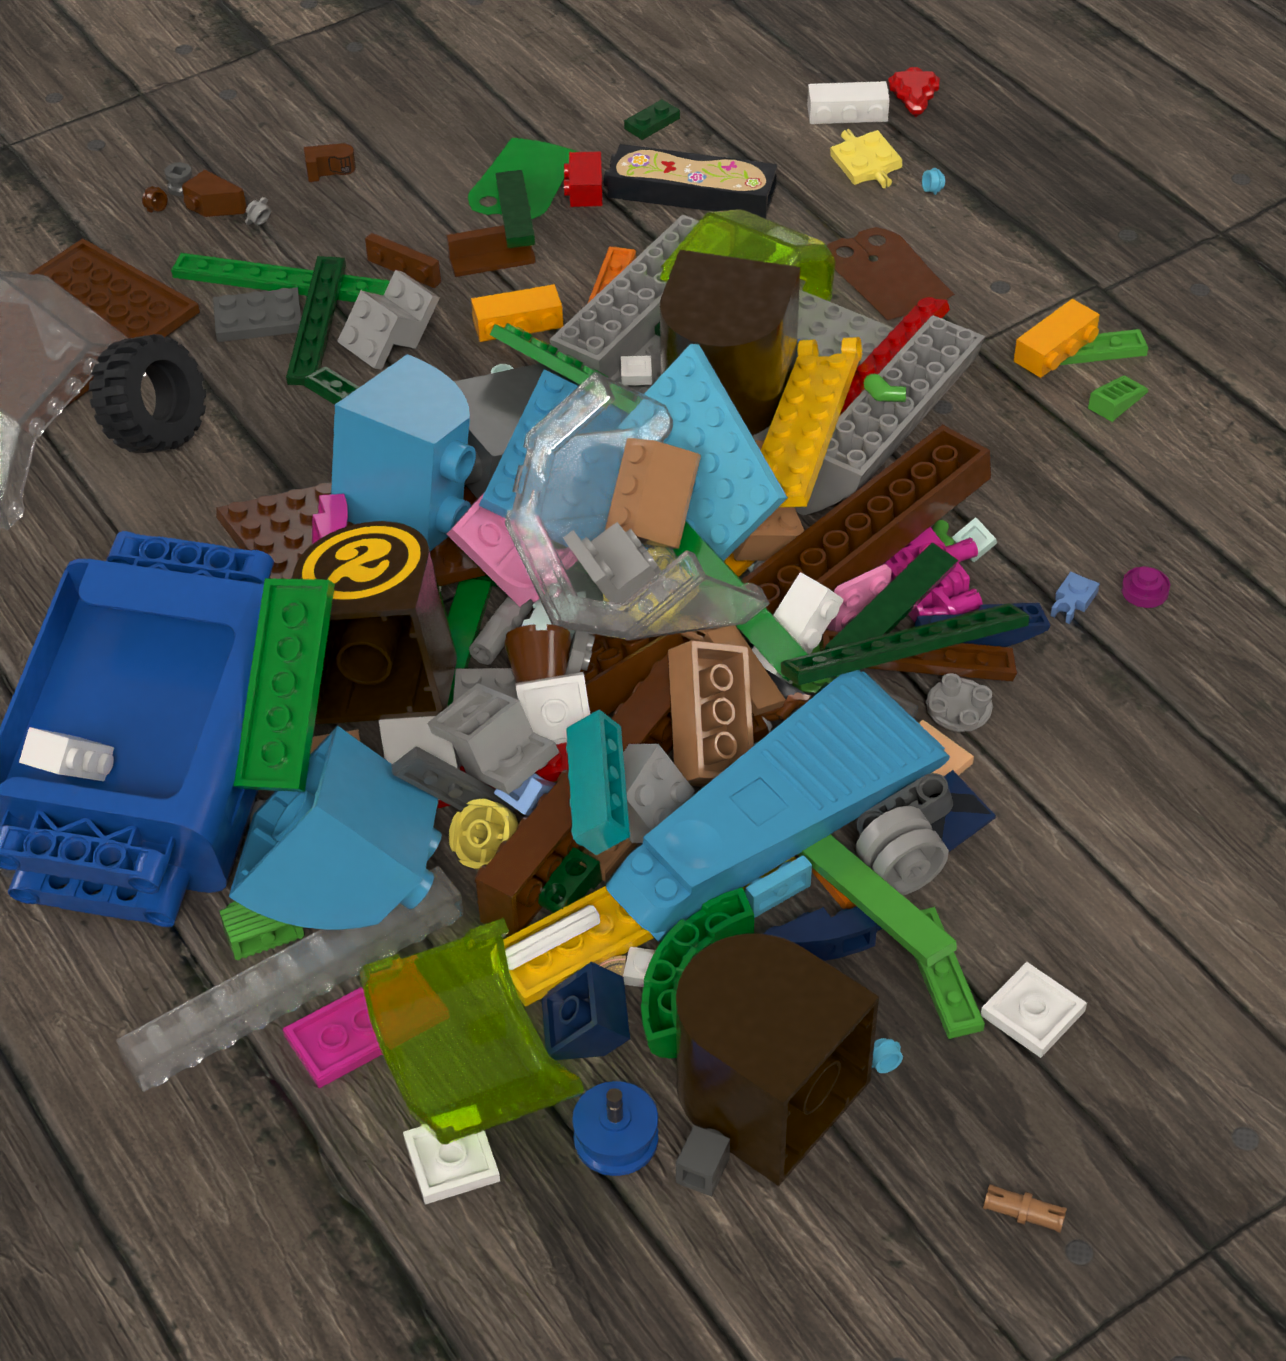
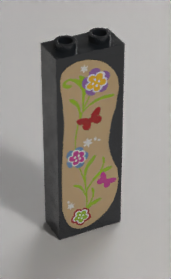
[603,144,777,219]

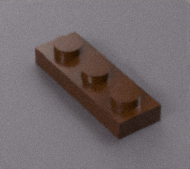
[365,233,441,288]

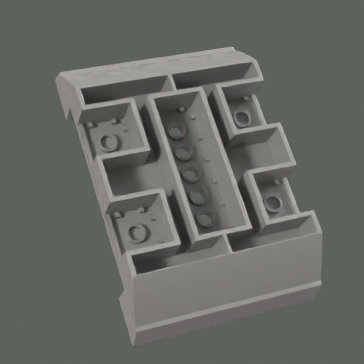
[550,214,985,515]

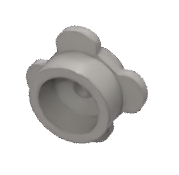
[245,197,271,226]

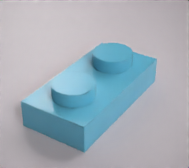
[745,855,812,918]

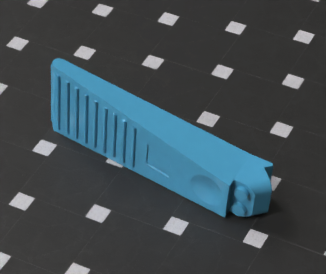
[606,670,950,942]

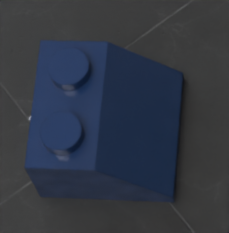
[542,962,630,1061]

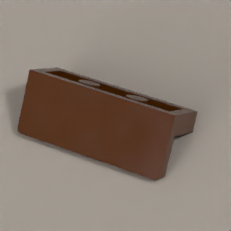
[446,225,536,277]

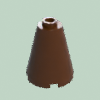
[504,624,571,683]

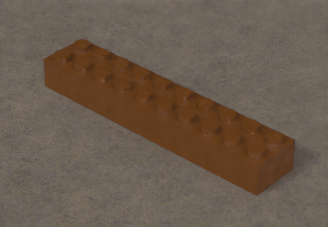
[723,424,991,637]
[475,653,673,937]

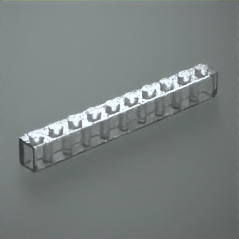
[116,866,463,1092]

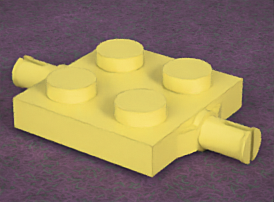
[830,129,902,188]

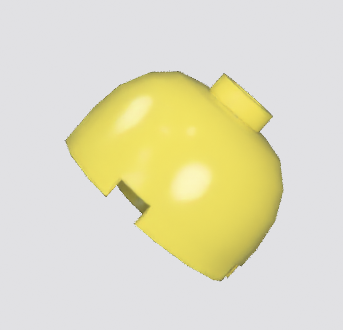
[449,798,519,870]

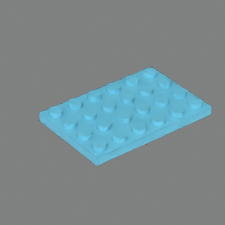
[616,344,788,561]

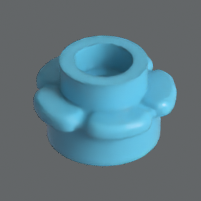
[922,168,945,195]
[872,1038,903,1073]

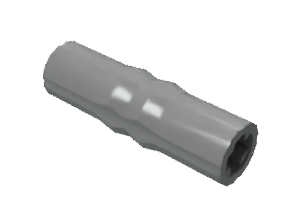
[469,596,539,665]

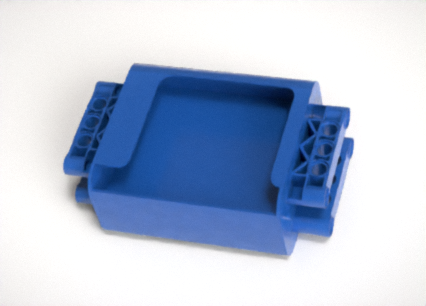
[0,531,274,927]

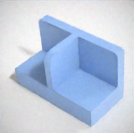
[494,773,556,816]

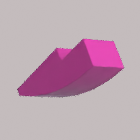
[312,494,348,544]

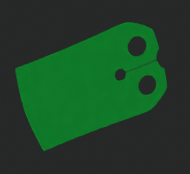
[468,137,578,219]

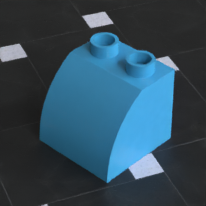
[331,354,476,551]
[229,726,442,930]

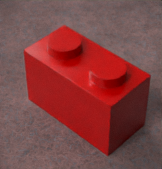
[564,151,603,207]

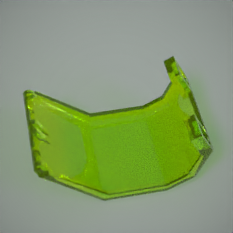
[660,209,835,302]
[359,918,584,1145]

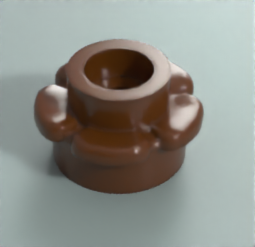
[142,186,168,213]

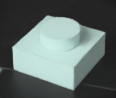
[952,517,998,562]

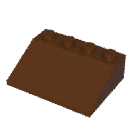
[569,614,684,715]

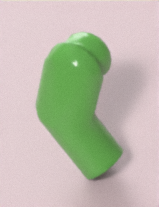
[863,373,906,402]

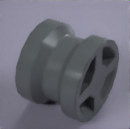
[165,162,192,196]

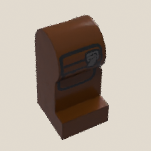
[304,143,356,182]

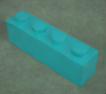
[566,710,630,855]

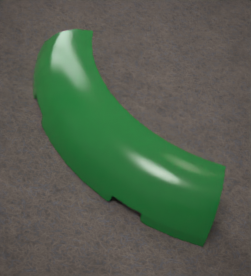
[641,887,754,1059]

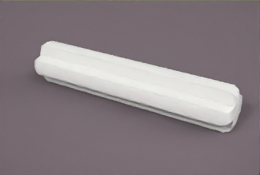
[501,905,600,970]

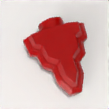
[888,67,940,117]

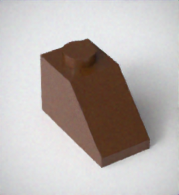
[182,170,247,217]

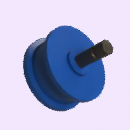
[572,1081,659,1176]

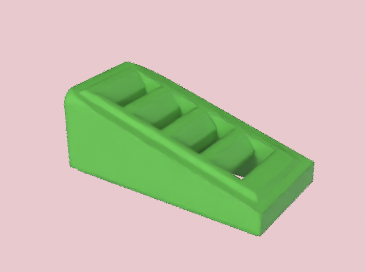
[1088,375,1148,422]

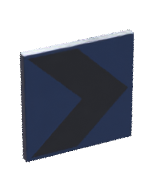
[919,770,996,852]

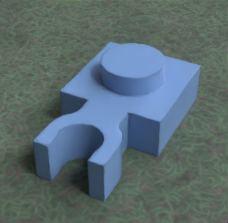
[1050,572,1100,624]

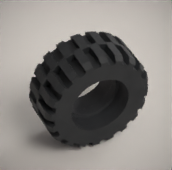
[89,334,206,453]

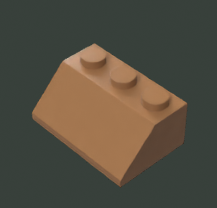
[605,438,701,549]

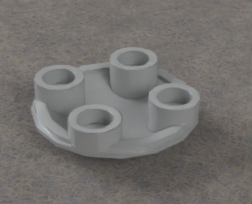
[926,673,993,732]

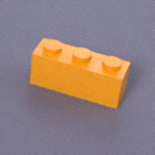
[471,284,563,342]
[1013,299,1100,378]

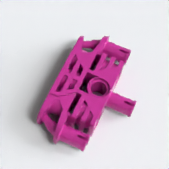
[884,527,983,622]

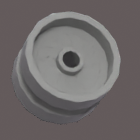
[856,806,949,895]

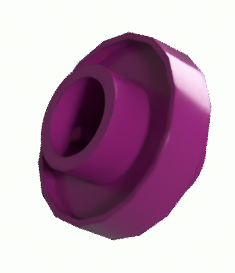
[1121,566,1171,608]

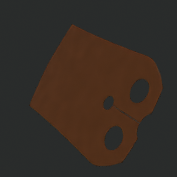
[825,227,955,320]

